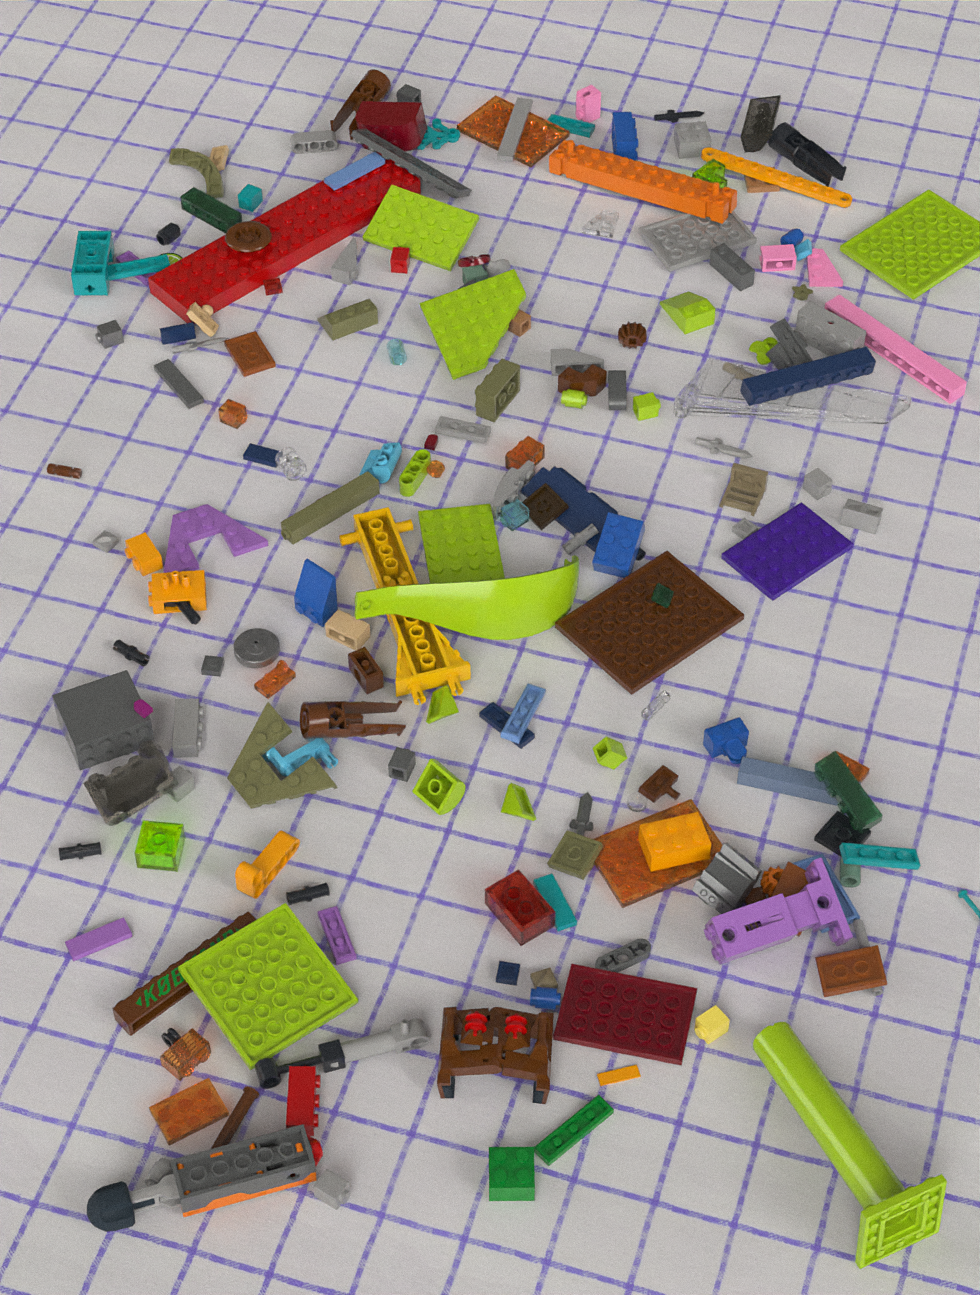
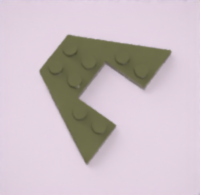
[227,702,338,809]

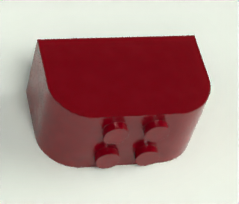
[355,101,427,151]

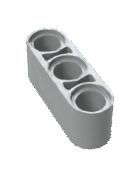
[290,130,337,154]

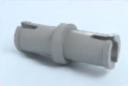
[562,523,599,555]

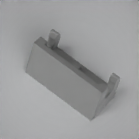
[840,499,883,534]

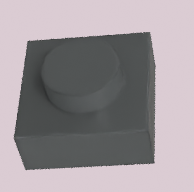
[201,655,225,677]

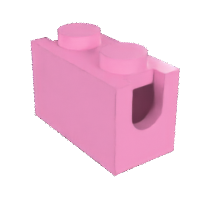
[575,85,601,123]
[759,244,797,272]

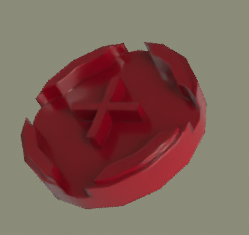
[458,254,491,267]

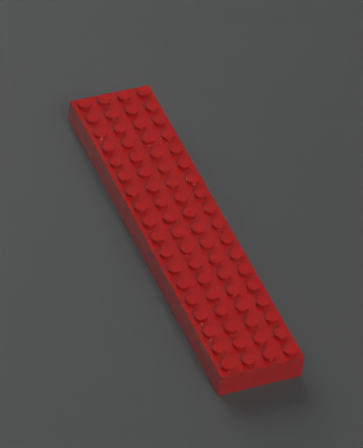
[148,152,421,325]

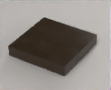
[518,483,569,531]

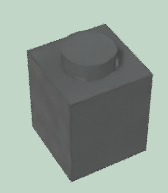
[396,84,421,102]
[388,747,416,782]

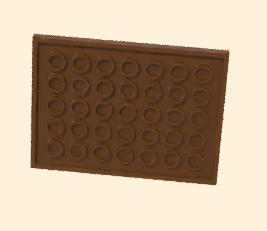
[555,551,744,695]

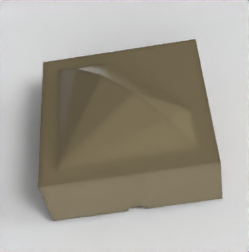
[530,968,558,989]

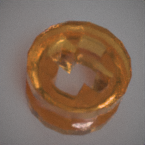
[427,460,445,478]

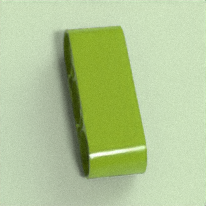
[399,449,431,497]

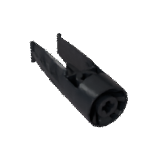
[768,122,847,187]

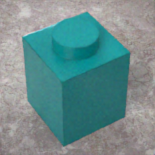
[238,184,263,212]

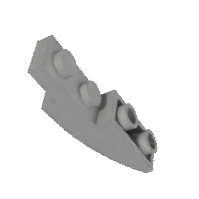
[493,460,535,520]

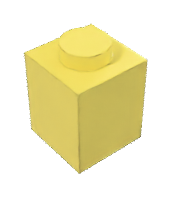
[694,1005,730,1044]

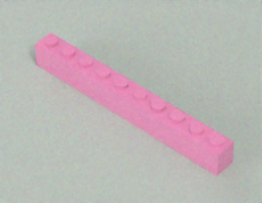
[824,294,967,404]

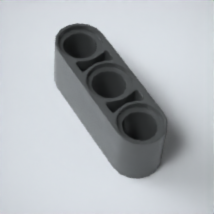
[608,370,627,410]

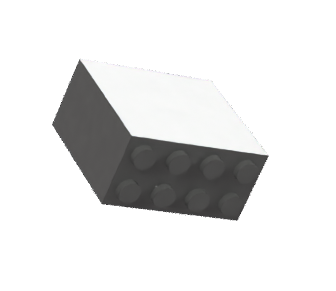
[52,670,155,770]

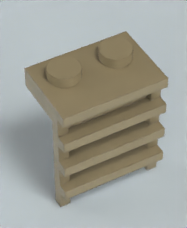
[719,463,768,516]

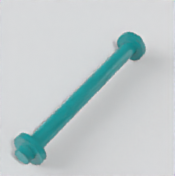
[958,889,980,918]

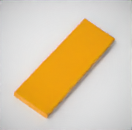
[597,1065,641,1086]

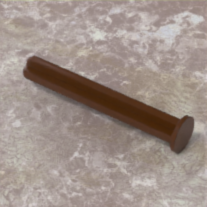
[211,1086,260,1149]

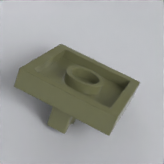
[547,830,603,880]

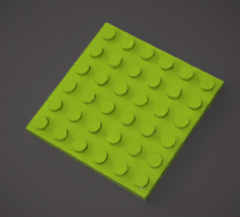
[178,903,358,1070]

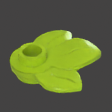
[749,337,778,365]

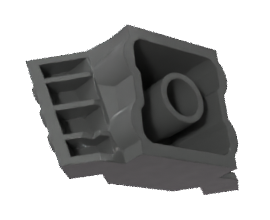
[692,843,762,914]

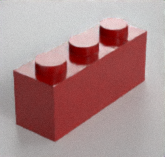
[286,1066,321,1136]

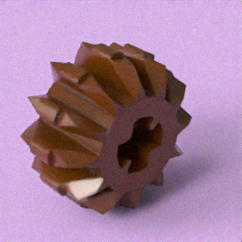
[618,321,647,349]

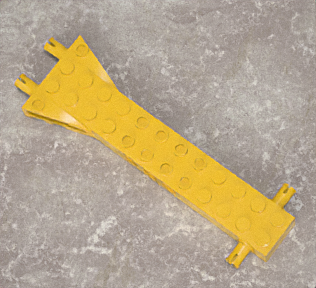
[339,507,471,705]

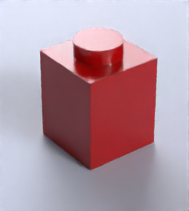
[390,247,410,274]

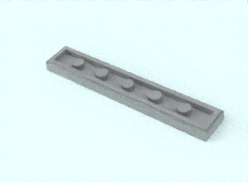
[497,97,533,162]

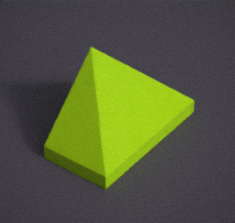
[426,685,459,724]
[501,783,536,821]

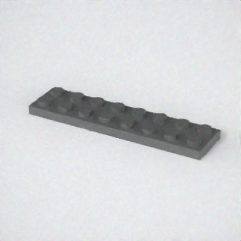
[351,129,472,199]

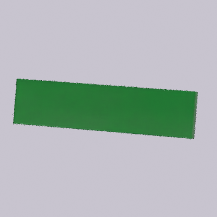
[534,1095,614,1166]

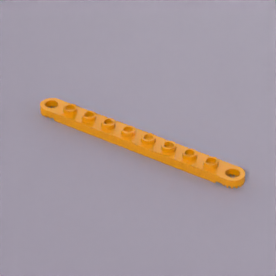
[701,147,852,208]

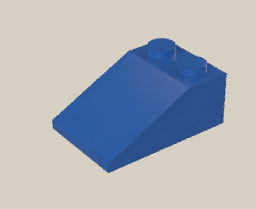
[294,558,338,627]

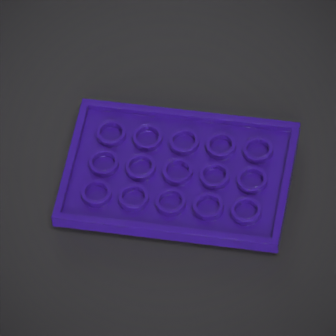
[721,502,853,601]

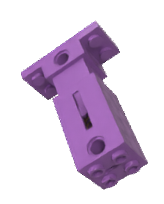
[704,857,853,965]

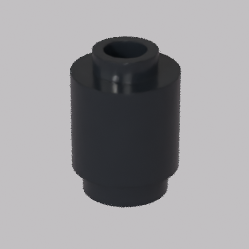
[156,223,181,246]

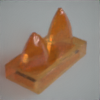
[254,660,296,699]

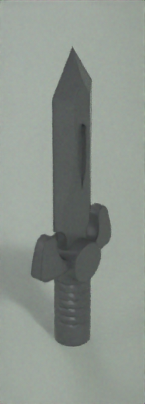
[569,792,593,836]

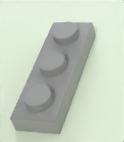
[435,416,491,443]

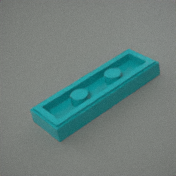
[546,114,595,138]
[533,873,577,932]

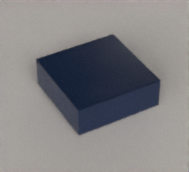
[496,961,520,986]

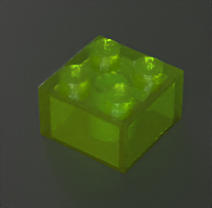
[134,820,186,872]

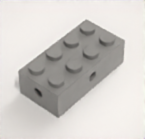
[795,301,866,356]

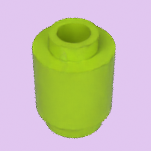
[561,389,588,409]

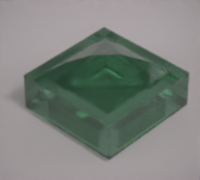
[651,583,674,608]

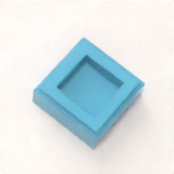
[795,239,812,261]

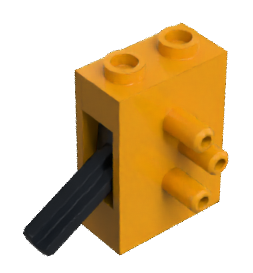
[148,570,207,625]

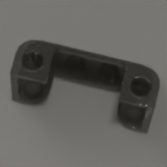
[83,740,179,826]

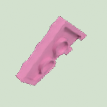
[806,248,843,287]

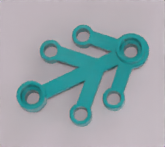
[417,118,460,150]

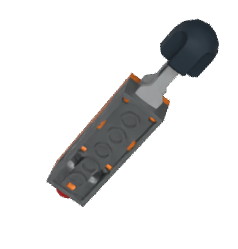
[87,1124,323,1232]

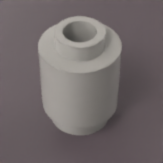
[145,1158,173,1187]

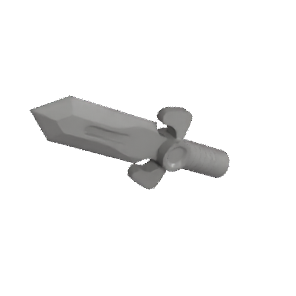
[172,337,229,354]
[695,437,753,459]

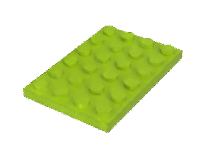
[362,185,480,272]
[418,504,505,583]

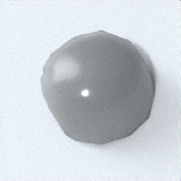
[484,259,511,278]

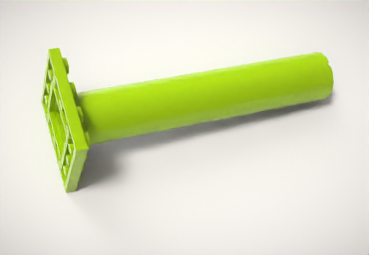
[752,1022,947,1269]

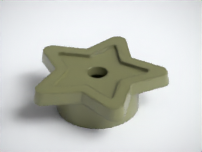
[792,284,813,300]

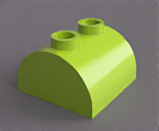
[412,759,466,815]

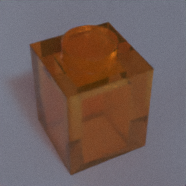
[218,399,247,429]

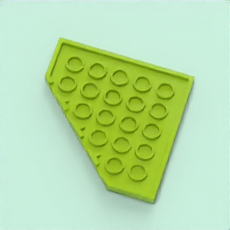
[419,269,526,380]

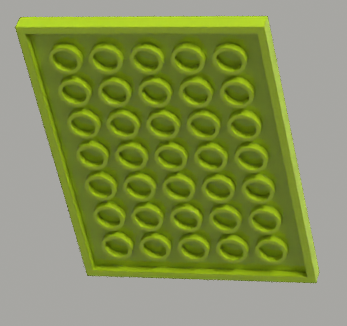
[840,189,980,300]

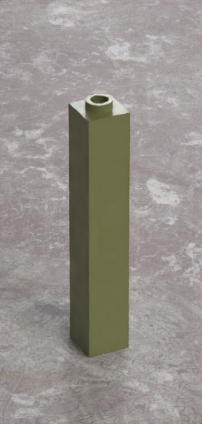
[281,471,380,545]

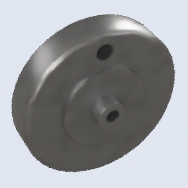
[233,628,280,668]

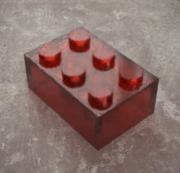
[485,869,556,946]

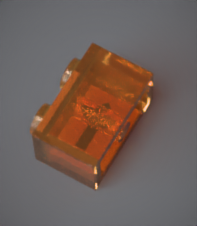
[505,436,545,470]

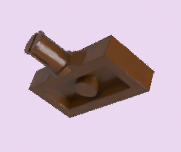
[638,765,681,803]

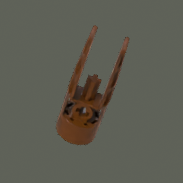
[330,69,391,140]
[300,700,406,739]

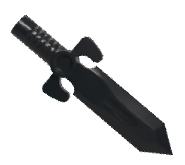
[654,110,704,123]

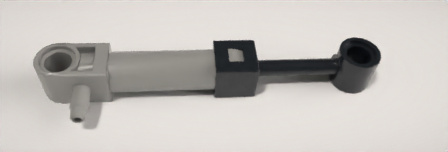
[255,1018,429,1089]

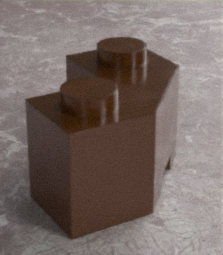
[558,364,607,397]

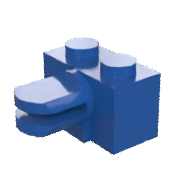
[703,717,749,764]

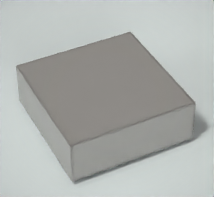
[732,518,758,539]

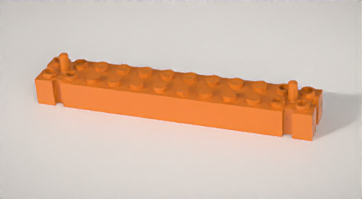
[549,140,737,224]

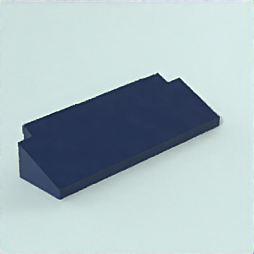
[521,466,618,552]

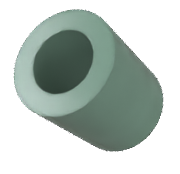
[840,858,861,888]

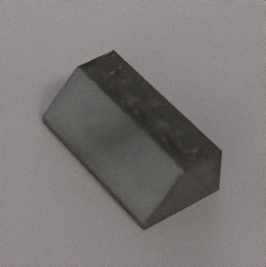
[740,95,781,153]

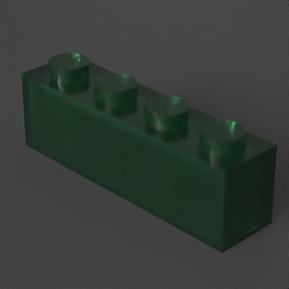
[180,187,242,234]
[814,751,883,834]

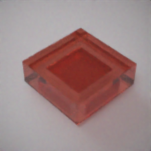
[263,278,283,296]

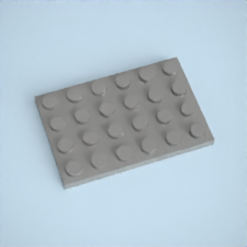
[638,211,757,272]

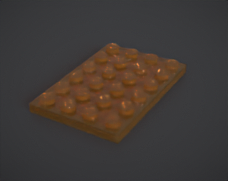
[457,95,570,167]
[593,799,723,908]

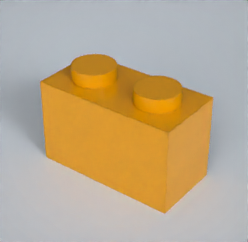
[124,532,163,576]

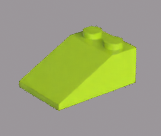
[660,291,715,334]

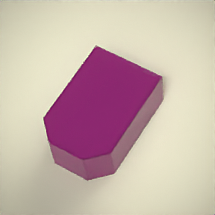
[134,699,153,718]

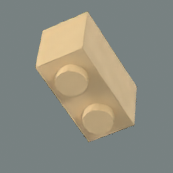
[325,609,370,651]

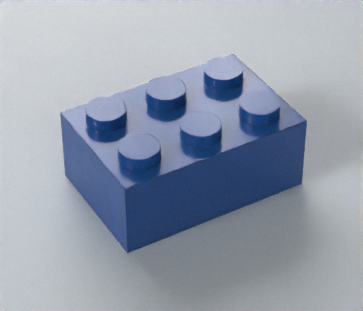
[611,112,638,160]
[592,512,645,578]

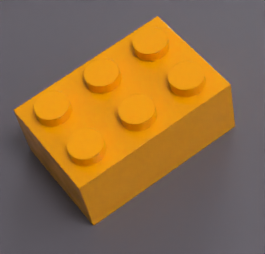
[638,812,711,872]

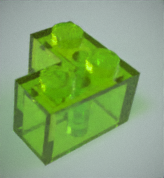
[692,159,728,188]

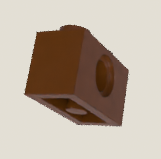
[348,647,384,694]

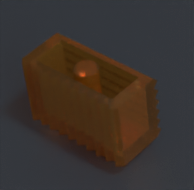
[160,1028,211,1081]

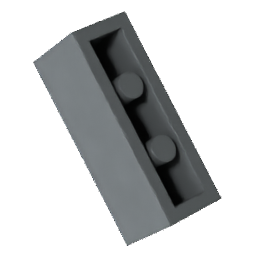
[709,243,755,291]

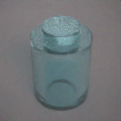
[386,339,407,366]

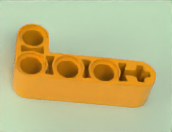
[235,830,300,899]

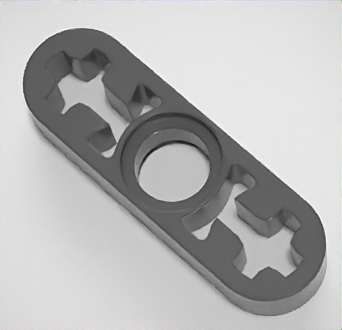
[595,939,651,973]

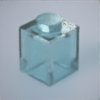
[500,499,529,531]

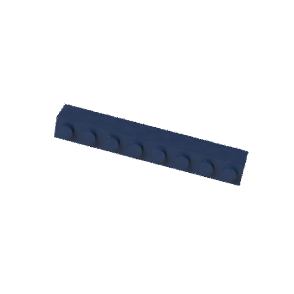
[740,347,876,406]

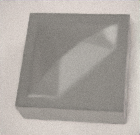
[92,530,119,553]

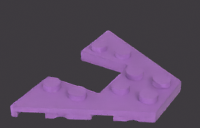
[163,504,268,573]

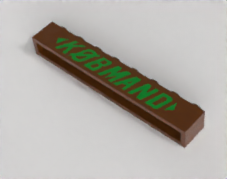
[112,911,257,1036]

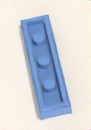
[324,152,385,191]
[500,683,546,744]

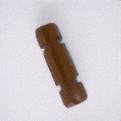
[47,463,82,479]

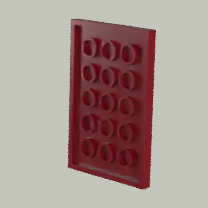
[553,964,697,1066]

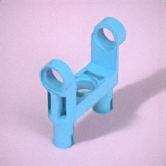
[262,738,338,777]

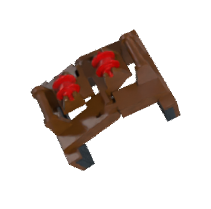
[437,1007,554,1104]

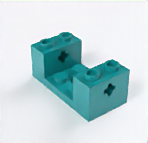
[71,231,115,296]

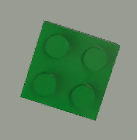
[489,1147,535,1201]

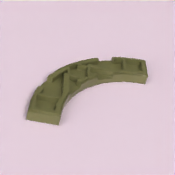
[169,148,224,199]

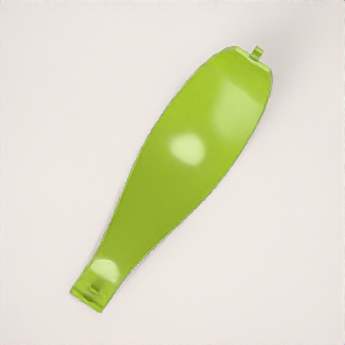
[355,555,579,640]

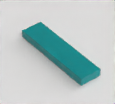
[107,254,170,281]
[839,843,921,870]

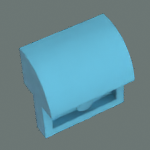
[359,442,402,484]

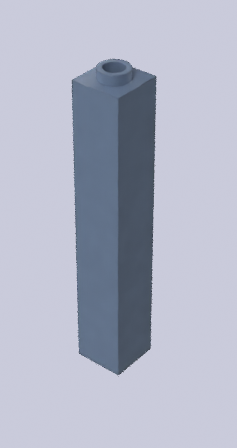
[737,756,864,810]

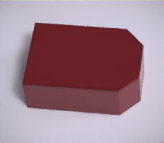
[424,434,438,451]

